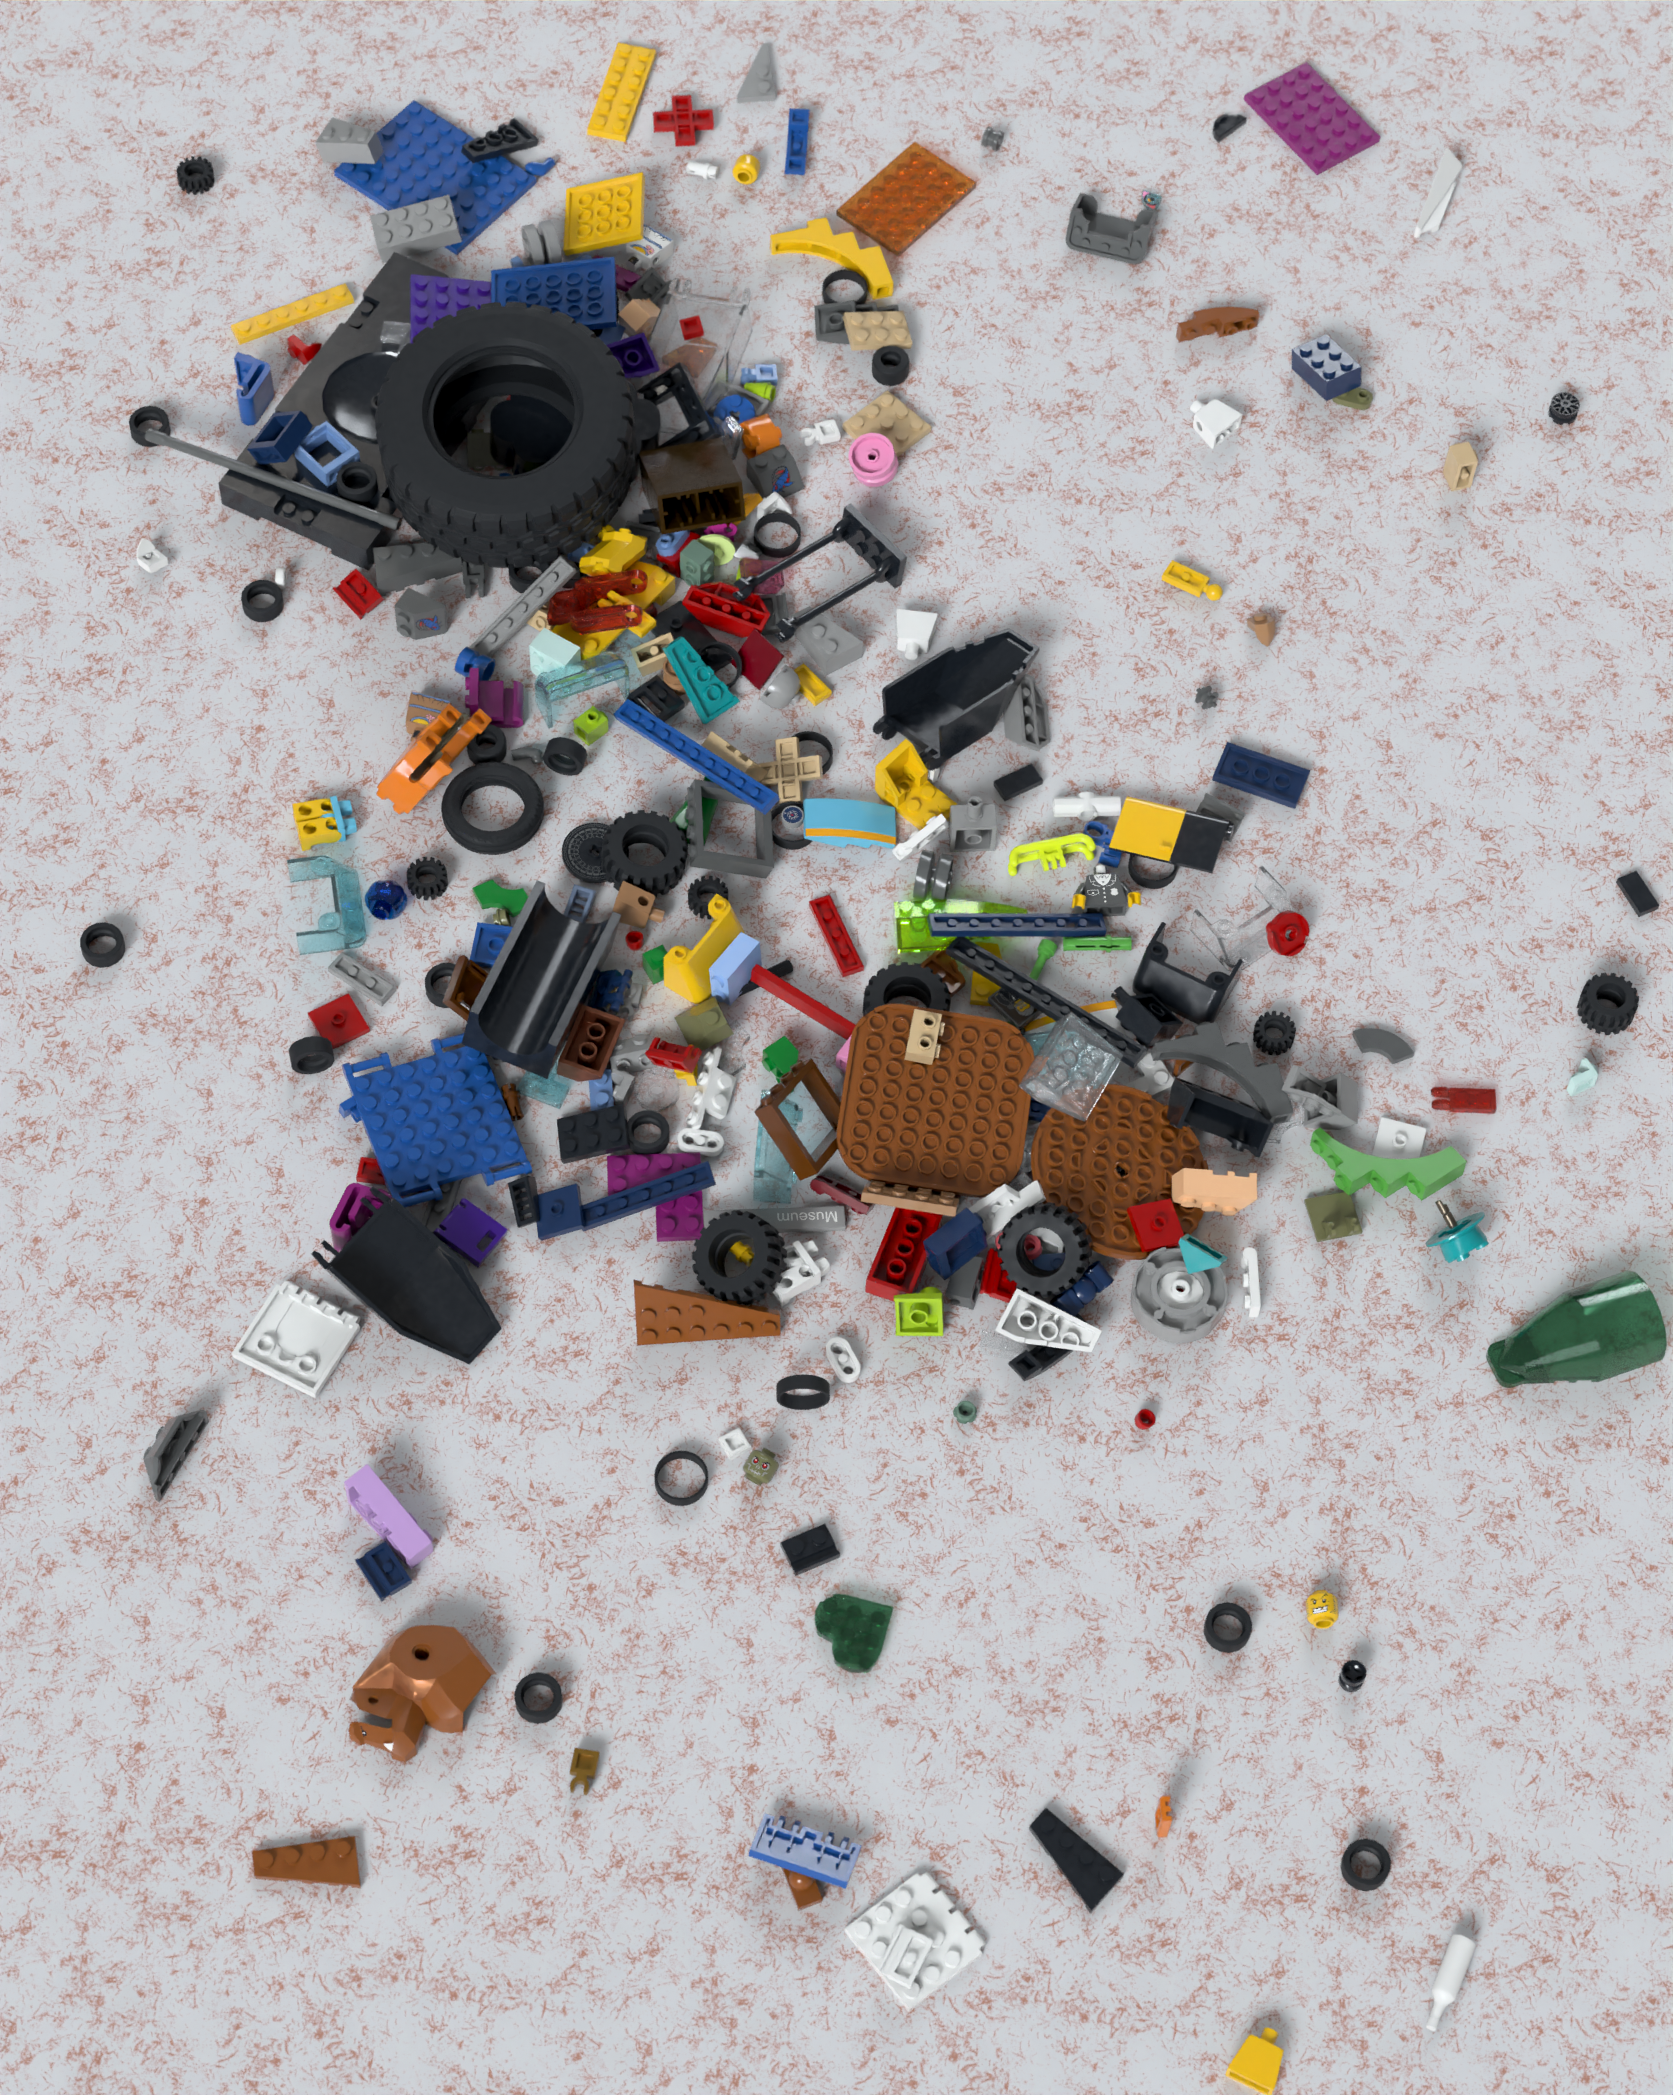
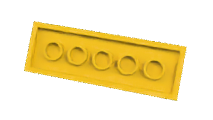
[587,42,656,142]

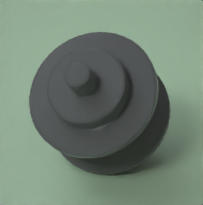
[1195,686,1218,710]

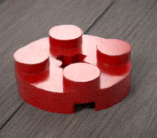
[1266,910,1309,957]

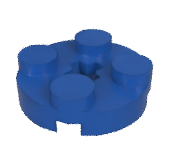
[713,394,756,438]

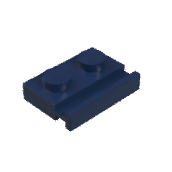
[355,1541,412,1602]

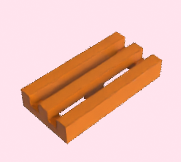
[1155,1796,1172,1837]

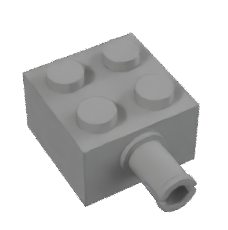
[948,796,997,852]

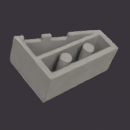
[791,606,863,676]

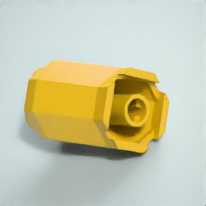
[579,528,648,581]

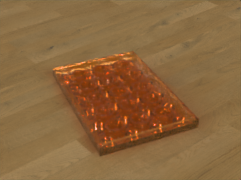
[836,141,976,257]

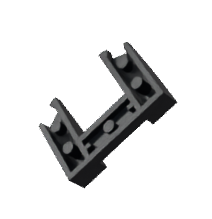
[637,362,722,448]

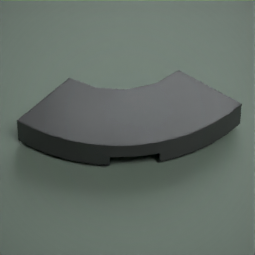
[1352,1028,1414,1064]

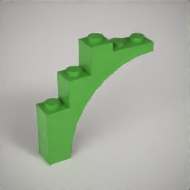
[1310,1128,1467,1201]

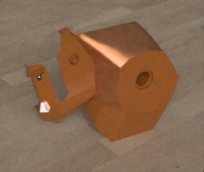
[349,1625,497,1763]

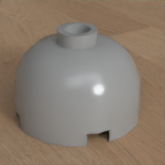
[760,665,801,709]

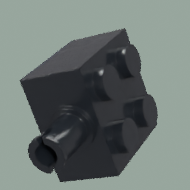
[1111,986,1183,1047]

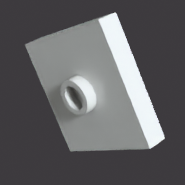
[1372,1117,1427,1159]

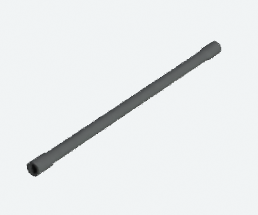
[145,428,402,531]

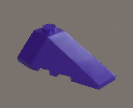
[607,332,660,378]

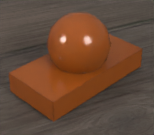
[781,1867,822,1911]

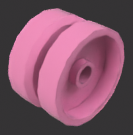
[848,433,899,487]

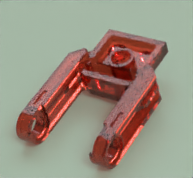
[546,569,648,635]

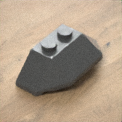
[143,1410,209,1502]

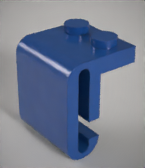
[234,352,274,426]

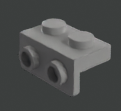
[609,1034,657,1073]

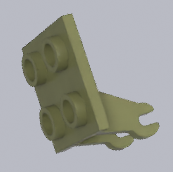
[1304,1192,1363,1242]

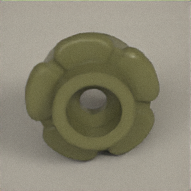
[493,909,511,926]

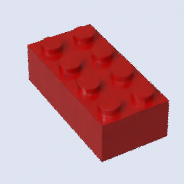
[865,1207,943,1302]

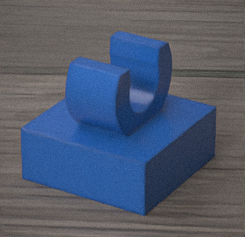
[339,1096,361,1123]

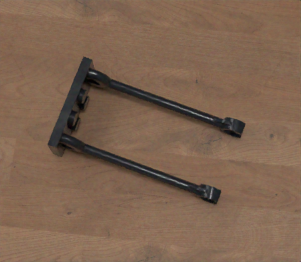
[732,503,907,643]

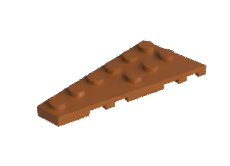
[633,1279,781,1345]

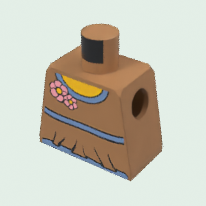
[406,692,452,742]

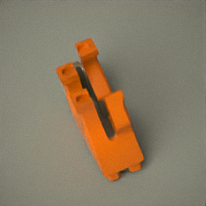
[376,703,492,814]

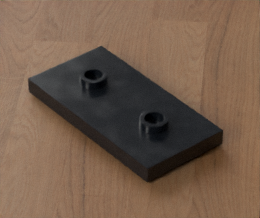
[651,601,732,673]

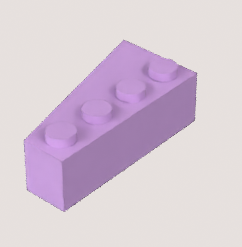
[344,1464,433,1570]

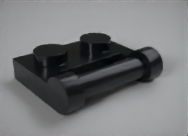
[627,675,685,722]

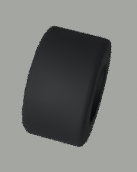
[872,345,910,386]
[467,724,507,764]

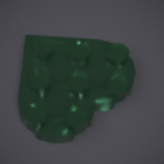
[814,1594,894,1673]

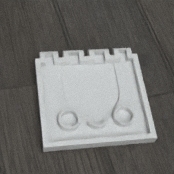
[232,1280,361,1398]
[844,1872,986,2012]

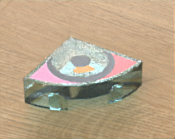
[1141,190,1162,211]

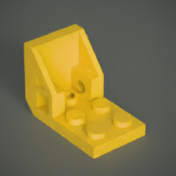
[875,739,957,830]

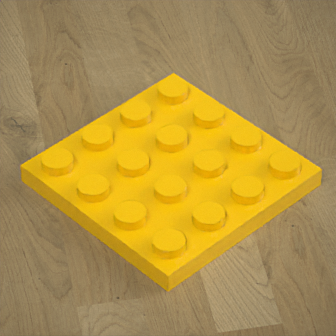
[563,172,645,256]

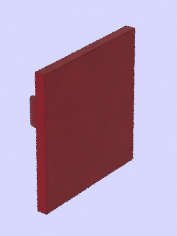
[730,629,784,690]

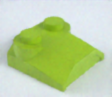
[894,1287,944,1336]

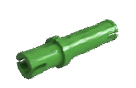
[1063,935,1132,953]

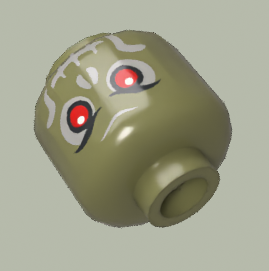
[743,1448,779,1486]

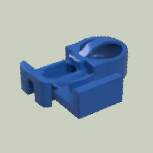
[1083,821,1122,868]

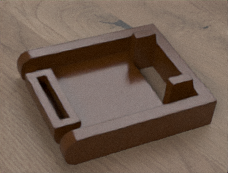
[442,955,489,1021]

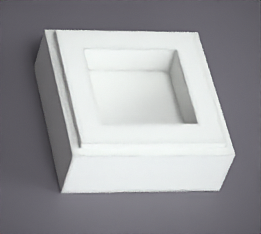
[718,1427,751,1461]

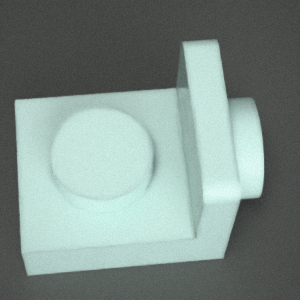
[1566,1058,1599,1097]

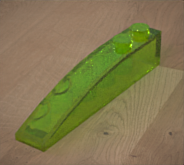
[893,899,1028,953]

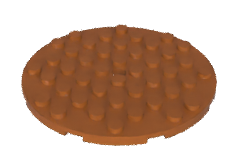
[1031,1084,1209,1260]

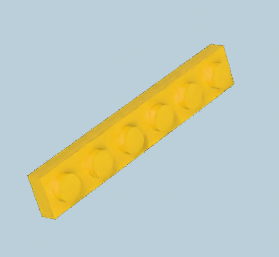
[231,283,354,345]

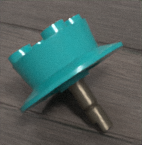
[1425,1200,1489,1263]

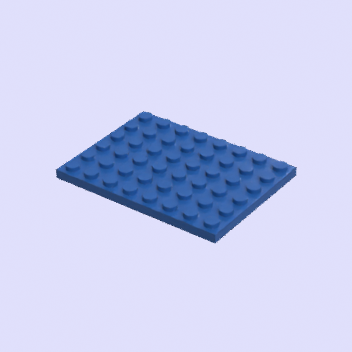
[334,100,536,255]

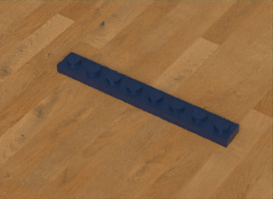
[927,913,1107,937]

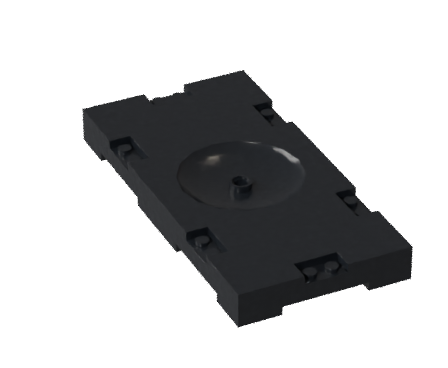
[218,252,489,571]

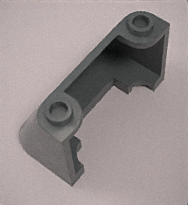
[1065,193,1158,264]

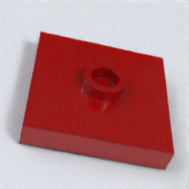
[307,993,370,1049]
[1127,1198,1184,1253]

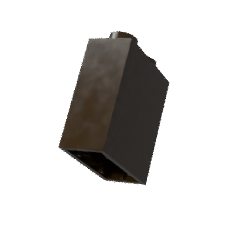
[639,438,746,535]

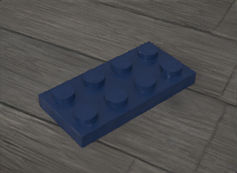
[1212,742,1310,809]

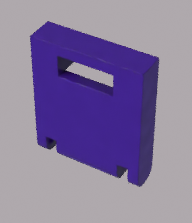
[433,1198,508,1267]

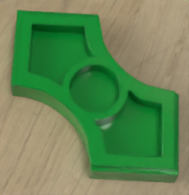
[472,879,528,918]

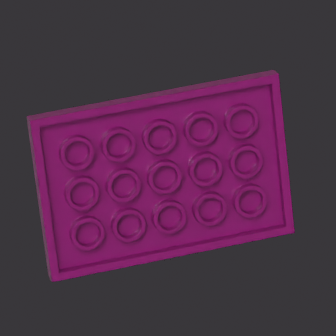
[1244,62,1380,175]

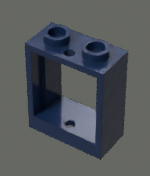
[247,410,313,464]
[923,1207,988,1280]

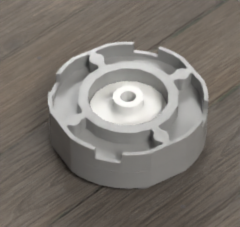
[1130,1247,1228,1343]

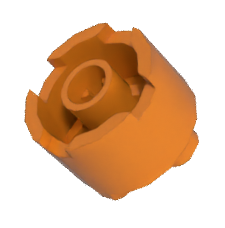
[737,414,782,460]

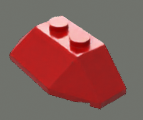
[682,582,770,638]

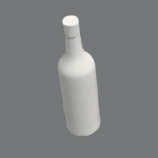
[1426,1935,1476,2031]

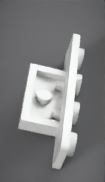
[686,1047,736,1129]
[968,1180,1046,1240]

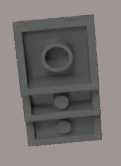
[814,300,899,344]

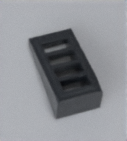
[508,1176,540,1228]

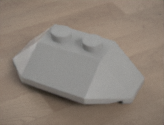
[1003,674,1051,751]

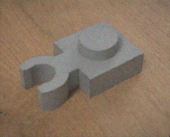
[616,983,643,1021]

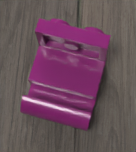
[465,668,524,728]
[329,1183,392,1252]

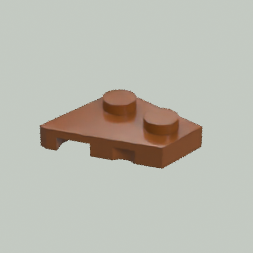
[921,944,966,997]

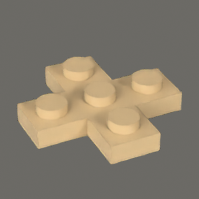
[758,737,823,804]

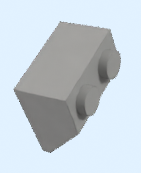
[1304,1073,1358,1130]

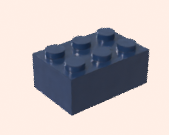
[1292,334,1361,401]

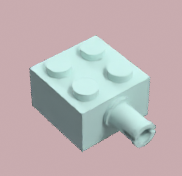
[529,628,594,691]

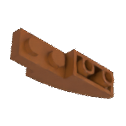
[1176,307,1260,343]

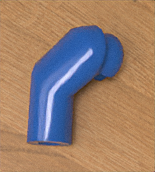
[525,157,555,176]

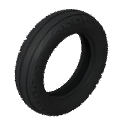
[441,762,544,855]

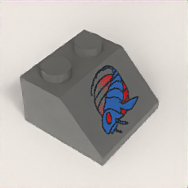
[747,444,804,498]
[394,588,448,640]

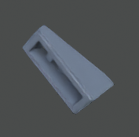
[563,884,596,923]

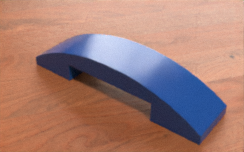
[785,108,809,175]

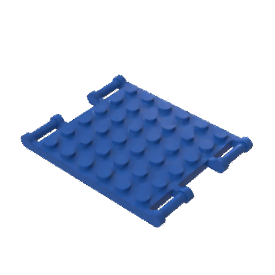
[342,1033,532,1208]

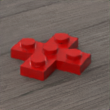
[653,95,714,147]

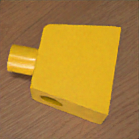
[1225,2027,1284,2095]

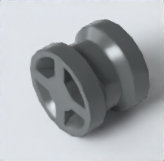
[981,127,1004,151]

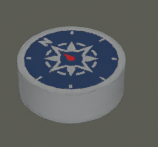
[781,806,804,829]

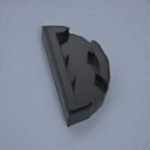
[1212,114,1247,143]

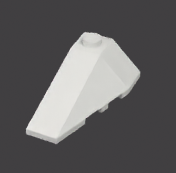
[995,1289,1102,1353]

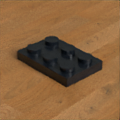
[557,1104,630,1164]

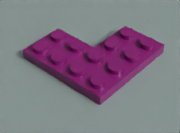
[607,1153,704,1242]

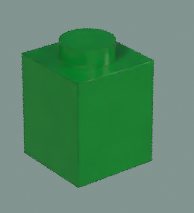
[642,944,668,985]

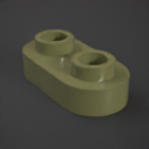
[1332,387,1373,410]

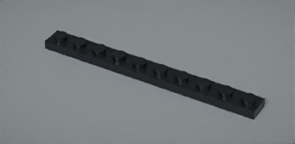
[946,937,1147,1069]

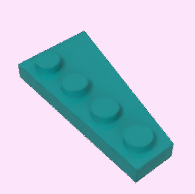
[662,637,740,724]

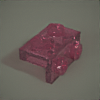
[739,558,785,594]

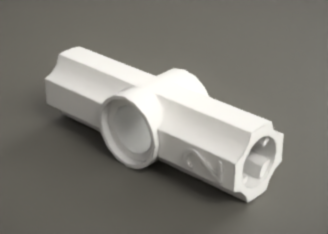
[1052,792,1121,821]

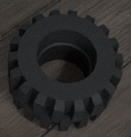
[1577,973,1639,1035]

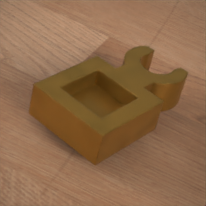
[570,1748,600,1795]

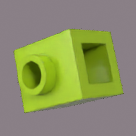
[573,706,608,746]

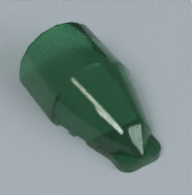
[1486,1270,1667,1388]

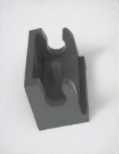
[945,1256,985,1310]

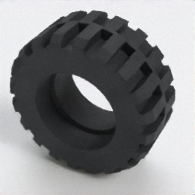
[600,810,688,897]
[862,962,951,1016]
[997,1202,1092,1297]
[692,1210,787,1305]

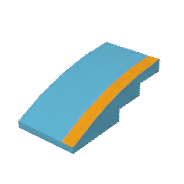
[803,798,896,849]

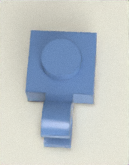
[740,364,778,385]

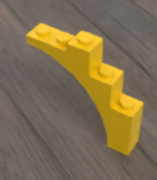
[770,217,893,300]

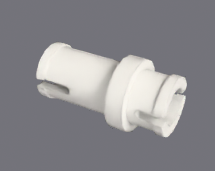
[686,161,719,180]

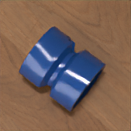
[455,647,496,681]

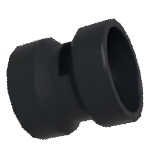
[1338,1660,1367,1692]

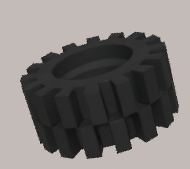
[176,156,215,195]
[406,857,448,901]
[688,876,728,919]
[1253,1011,1296,1055]

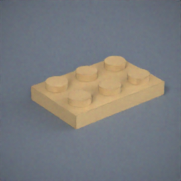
[843,311,913,351]

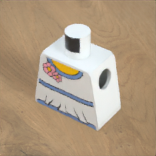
[626,224,673,271]

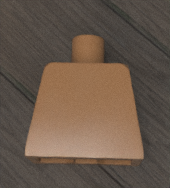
[611,881,665,929]

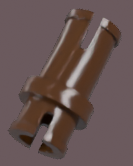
[501,1083,524,1121]

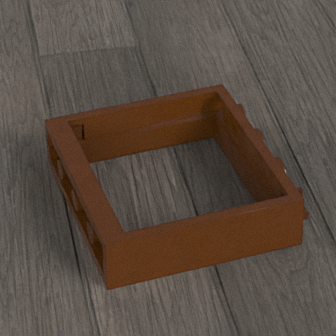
[754,1058,841,1181]

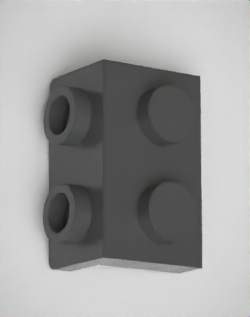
[625,267,673,306]

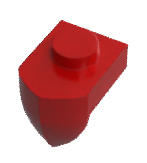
[287,334,322,365]

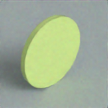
[696,534,735,566]

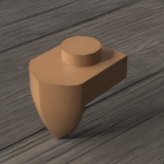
[1247,613,1276,647]

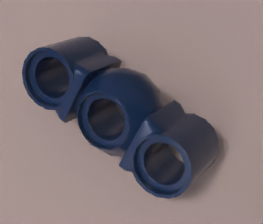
[1050,1261,1114,1317]

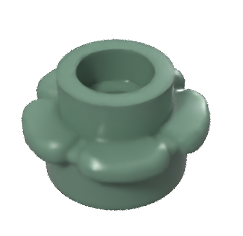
[953,1401,977,1424]

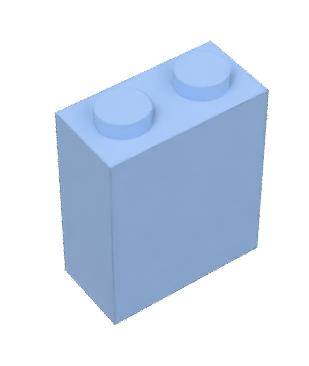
[709,932,762,1006]

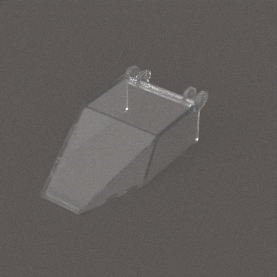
[649,278,753,435]

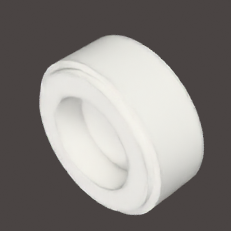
[275,567,286,589]

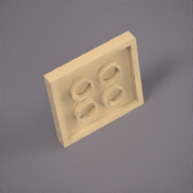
[842,390,931,457]

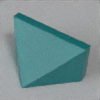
[1179,1233,1228,1274]

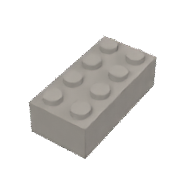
[370,195,462,263]

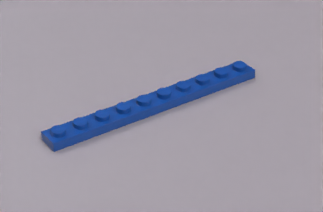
[613,699,780,815]

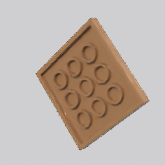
[861,1180,960,1217]

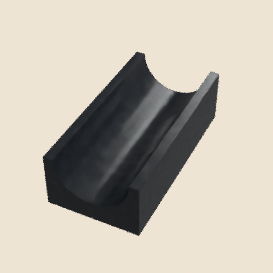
[462,880,621,1079]

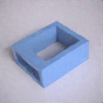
[294,421,360,487]

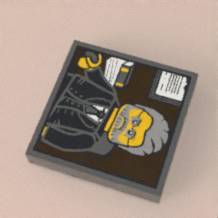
[988,988,1042,1031]

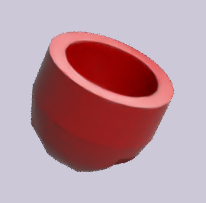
[625,931,644,951]
[1134,1409,1156,1430]

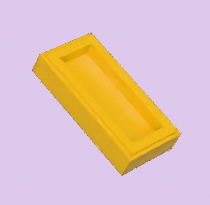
[793,663,832,706]

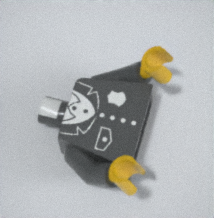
[1071,865,1141,917]

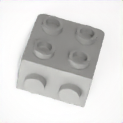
[1282,1065,1342,1117]

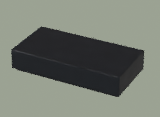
[993,764,1043,801]
[1616,871,1659,917]

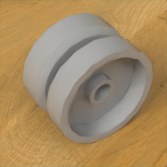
[521,220,562,266]

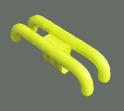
[1008,833,1096,876]

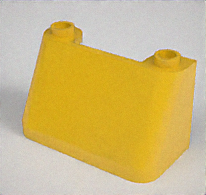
[664,893,746,1004]

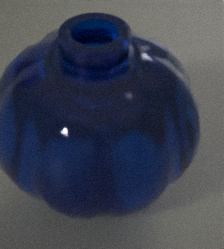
[365,880,408,920]

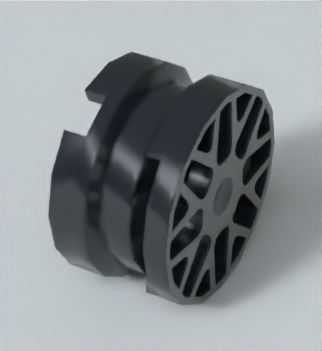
[1548,392,1580,425]

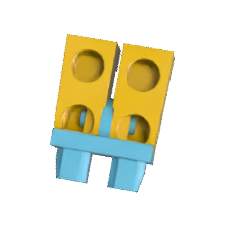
[292,796,357,851]

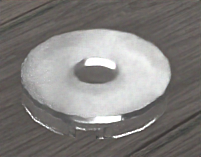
[634,1068,680,1112]

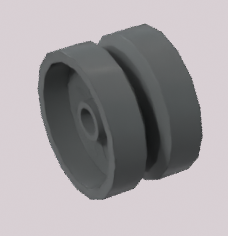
[913,850,954,904]

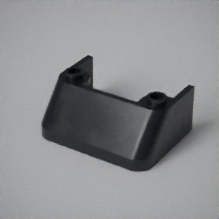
[1132,922,1244,1024]
[1167,1077,1274,1158]

